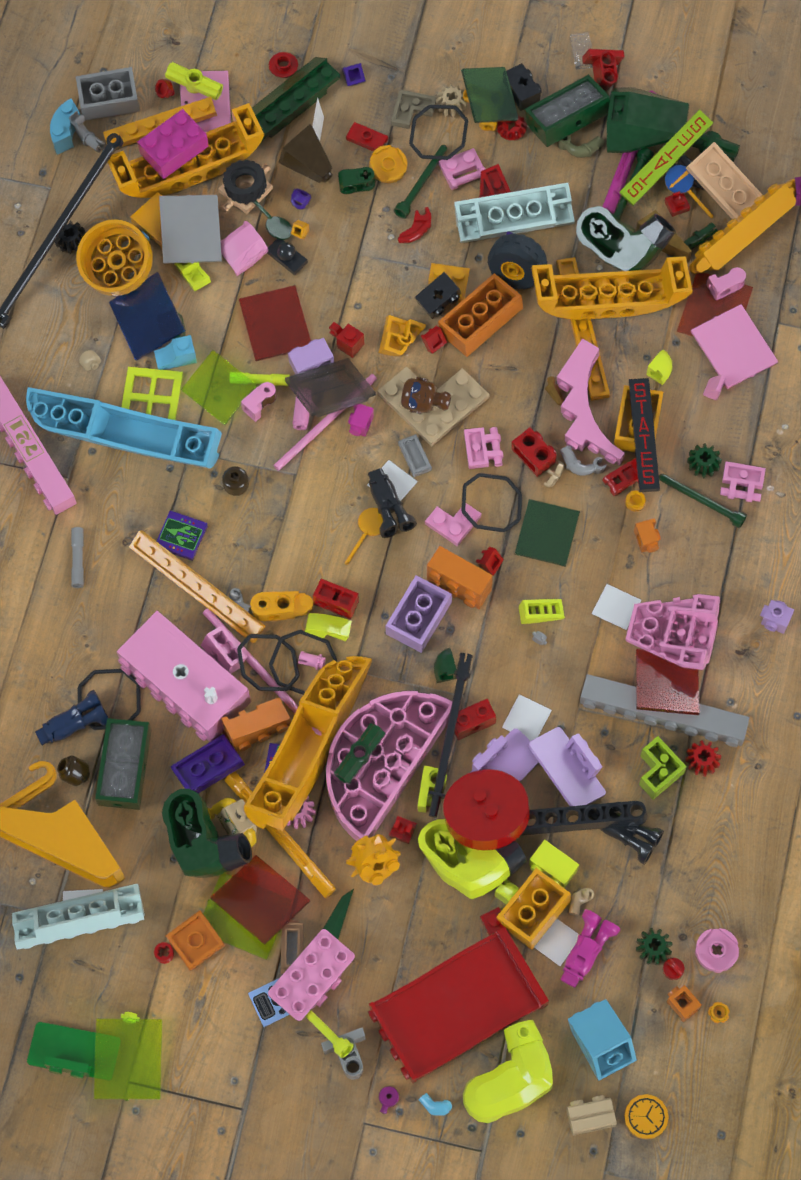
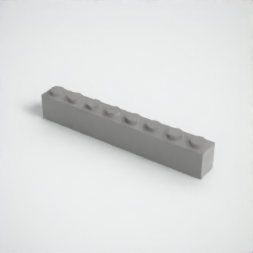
[580,674,750,747]

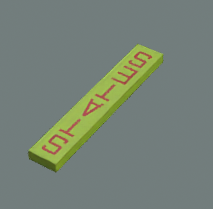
[619,109,714,206]

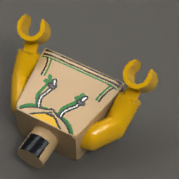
[208,798,257,848]

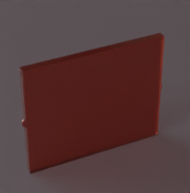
[677,272,753,337]
[239,285,311,361]
[636,649,700,716]
[210,855,310,945]

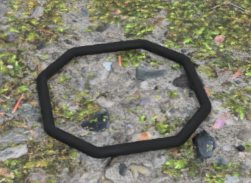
[409,104,469,160]
[461,473,522,532]
[269,630,337,695]
[237,634,300,691]
[77,669,141,730]

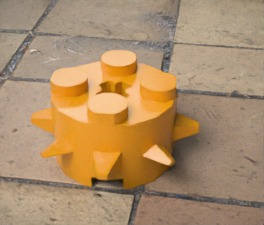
[346,834,401,885]

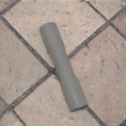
[71,527,84,588]

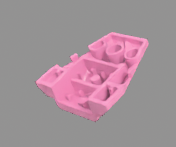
[626,594,720,670]

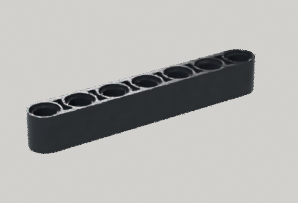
[520,801,648,836]

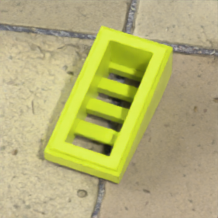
[519,599,565,624]

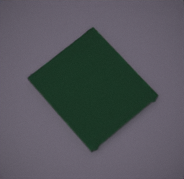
[461,67,519,123]
[515,499,580,567]

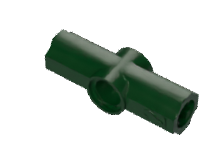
[692,131,740,162]
[334,723,386,785]

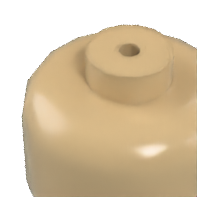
[79,350,101,371]

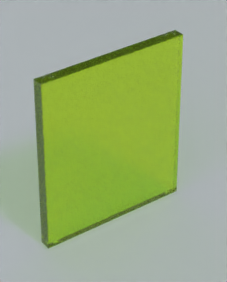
[181,350,257,425]

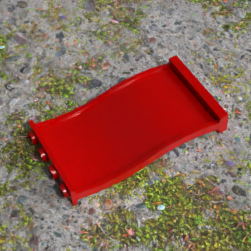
[368,926,549,1083]

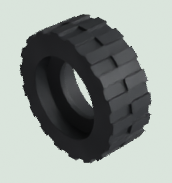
[223,160,267,204]

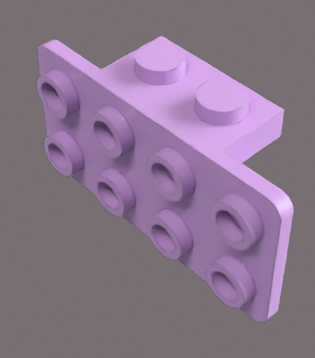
[528,727,606,806]
[471,729,539,782]

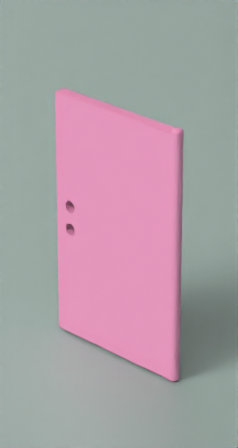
[180,71,231,132]

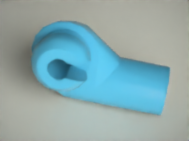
[419,1093,452,1116]

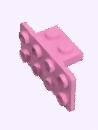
[268,929,355,1021]

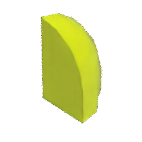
[646,350,672,385]
[495,879,519,905]

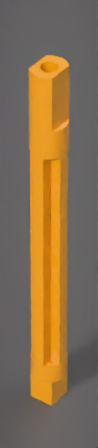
[224,771,336,898]

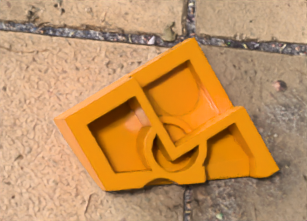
[378,315,426,356]

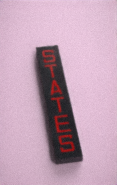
[628,378,660,492]

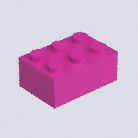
[137,109,209,179]

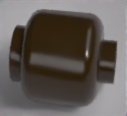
[222,466,249,496]
[57,755,90,786]

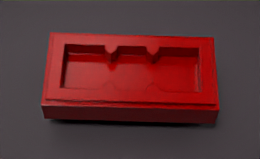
[346,122,388,152]

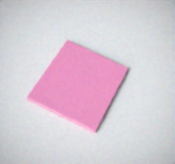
[691,304,778,389]

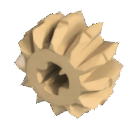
[436,84,468,118]

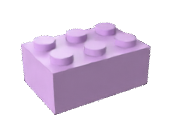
[385,575,452,653]

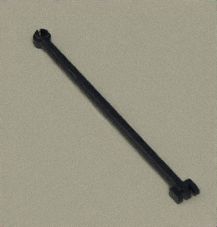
[0,133,123,329]

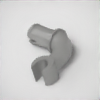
[69,111,105,153]
[560,445,607,476]

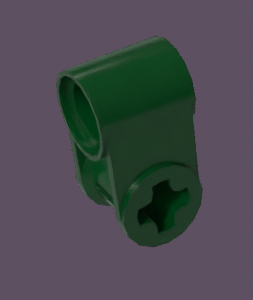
[338,167,375,194]

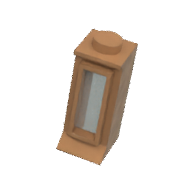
[280,920,304,976]

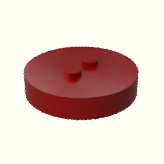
[443,769,530,850]

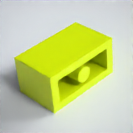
[529,840,579,888]

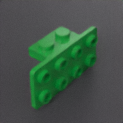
[27,1022,121,1081]

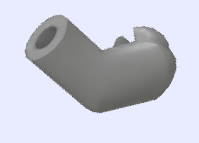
[229,588,252,614]

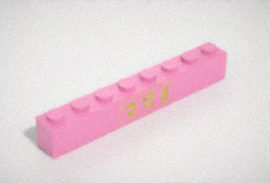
[0,376,77,515]

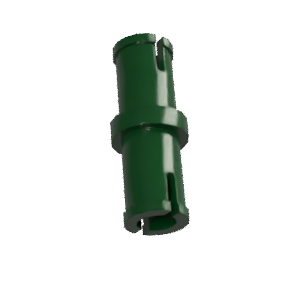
[683,222,718,250]

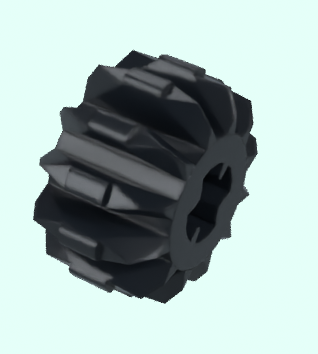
[55,220,86,254]

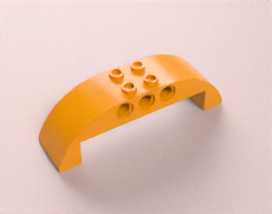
[107,103,264,198]
[532,256,693,320]

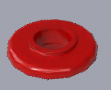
[268,52,298,78]

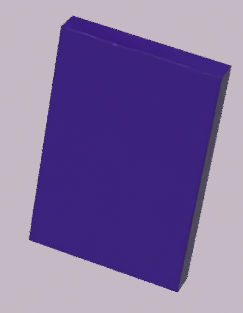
[170,734,245,794]

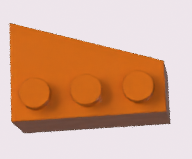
[221,698,291,752]

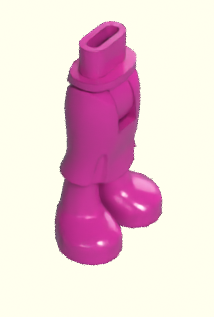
[560,909,621,988]

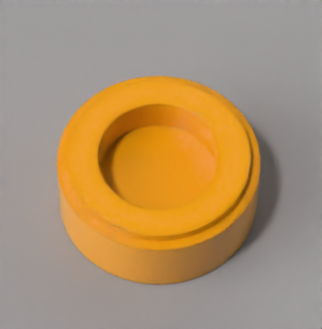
[625,490,646,512]

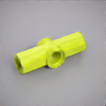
[165,62,223,100]

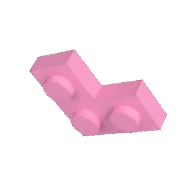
[425,503,481,546]

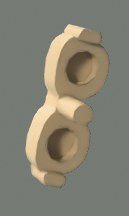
[544,460,564,488]

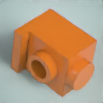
[634,518,660,553]
[667,985,702,1023]

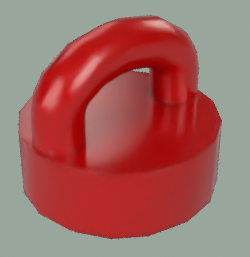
[155,79,175,98]
[662,958,685,980]

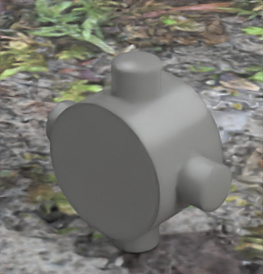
[532,631,547,645]

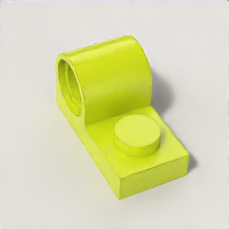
[418,766,447,813]

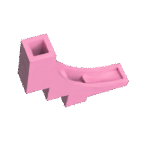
[557,339,625,465]

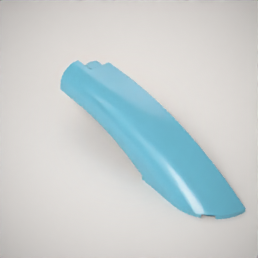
[26,387,222,468]

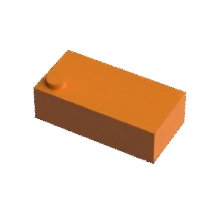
[438,273,523,357]

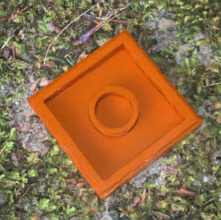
[165,910,226,971]

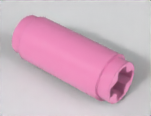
[293,388,312,430]

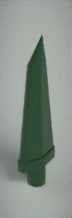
[322,889,354,939]

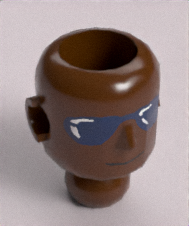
[401,377,451,415]

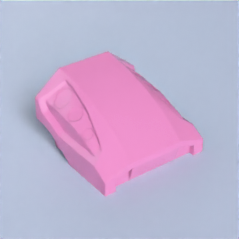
[220,221,268,276]

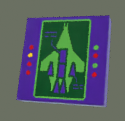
[157,510,208,561]

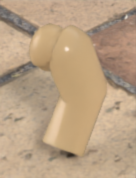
[569,888,594,916]

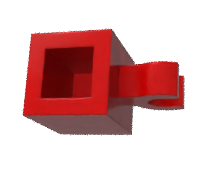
[329,322,364,358]

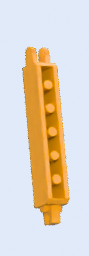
[688,179,796,274]

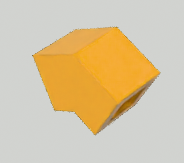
[291,220,309,239]

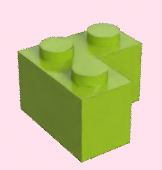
[639,736,687,800]

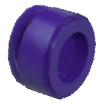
[291,188,311,210]

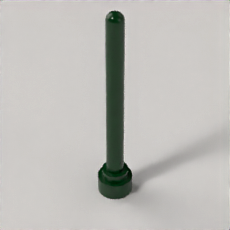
[393,145,447,219]
[614,148,654,220]
[659,474,747,529]

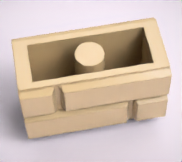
[566,1095,617,1136]

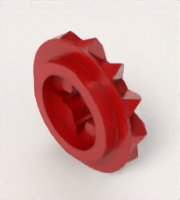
[497,112,527,140]

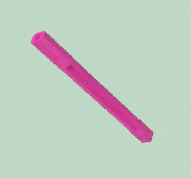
[602,90,656,214]

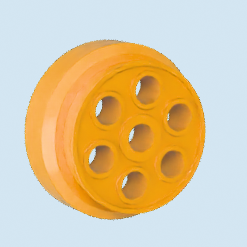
[76,219,153,296]

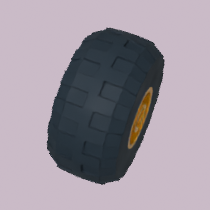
[487,233,548,290]

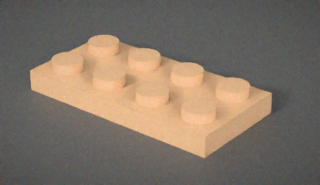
[686,142,762,219]

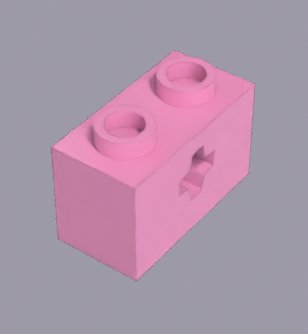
[201,625,247,674]

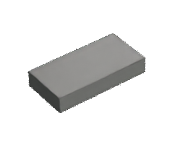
[398,434,432,478]

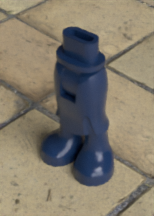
[35,690,109,746]

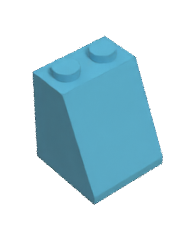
[568,999,637,1081]

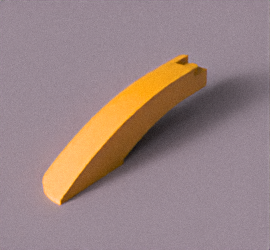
[244,656,372,830]

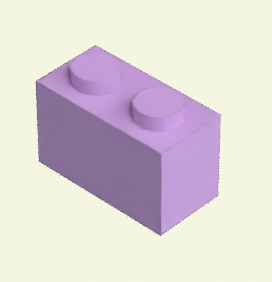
[288,338,334,381]

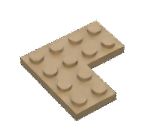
[377,366,490,447]

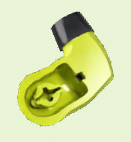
[418,819,527,899]

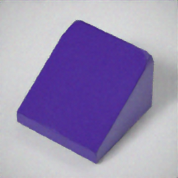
[342,63,366,86]

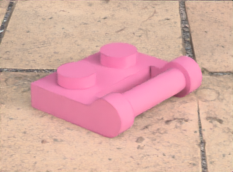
[439,148,485,190]

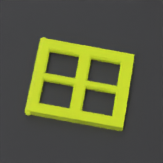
[121,367,183,420]

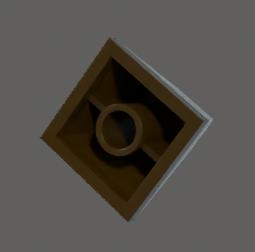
[279,124,333,183]

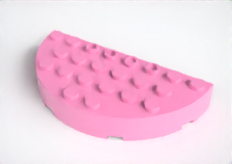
[326,691,452,841]

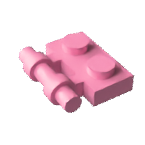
[464,427,503,469]
[720,462,766,503]

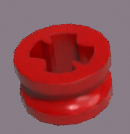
[154,942,174,964]

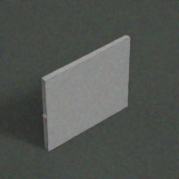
[159,195,222,263]

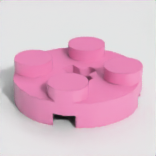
[695,928,739,973]

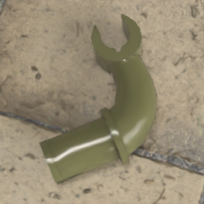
[558,135,604,158]

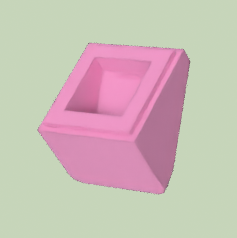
[703,374,725,400]

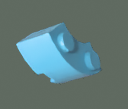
[50,98,80,155]

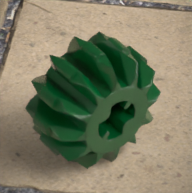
[687,443,722,479]
[636,928,673,965]

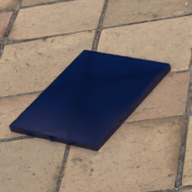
[109,272,186,360]

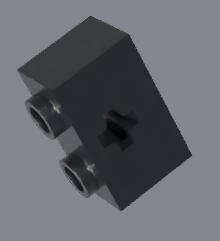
[502,63,542,111]
[415,272,461,318]

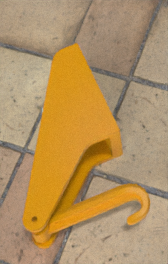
[0,761,125,888]

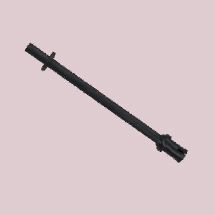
[428,653,473,818]

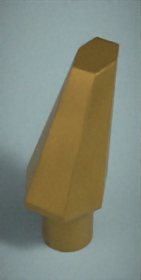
[545,376,564,406]

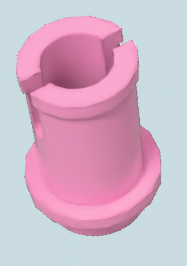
[298,651,326,670]

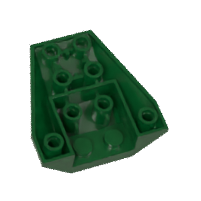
[607,87,689,153]

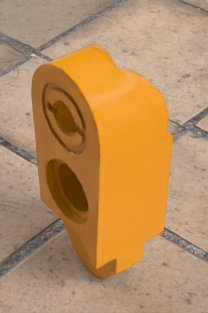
[250,591,313,622]

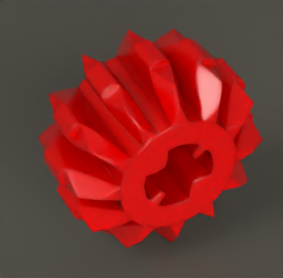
[685,740,721,777]

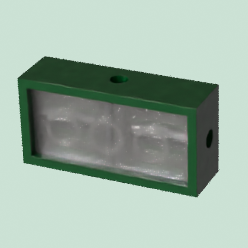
[525,74,610,147]
[95,718,152,810]

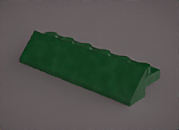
[252,57,340,142]

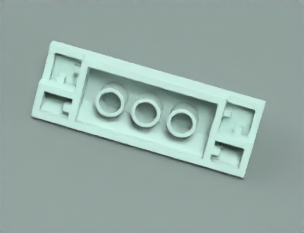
[454,183,575,243]
[12,884,145,950]

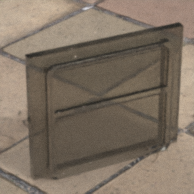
[285,358,376,417]

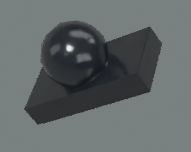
[267,239,308,275]

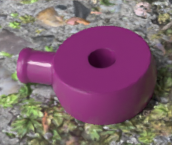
[378,1086,399,1114]

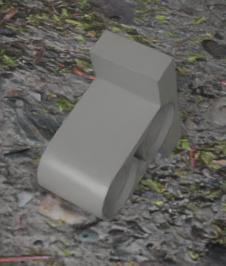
[321,1028,366,1080]

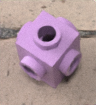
[760,600,794,634]

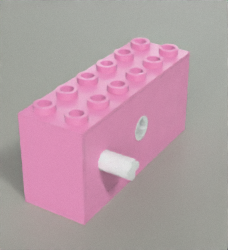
[117,611,251,742]

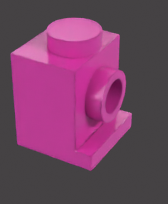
[348,402,374,437]

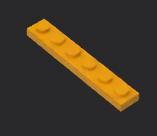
[103,97,217,147]

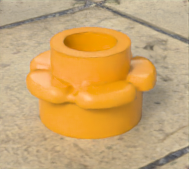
[708,1002,730,1023]

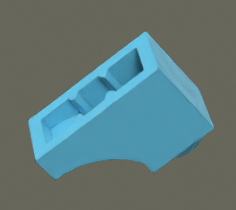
[154,335,197,370]

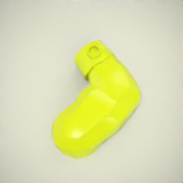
[463,1020,553,1123]

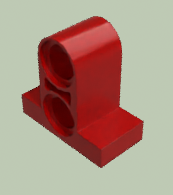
[582,49,625,91]

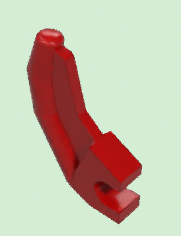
[398,207,431,243]

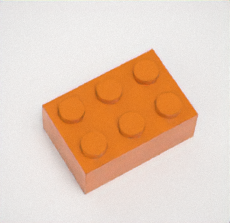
[427,546,493,609]

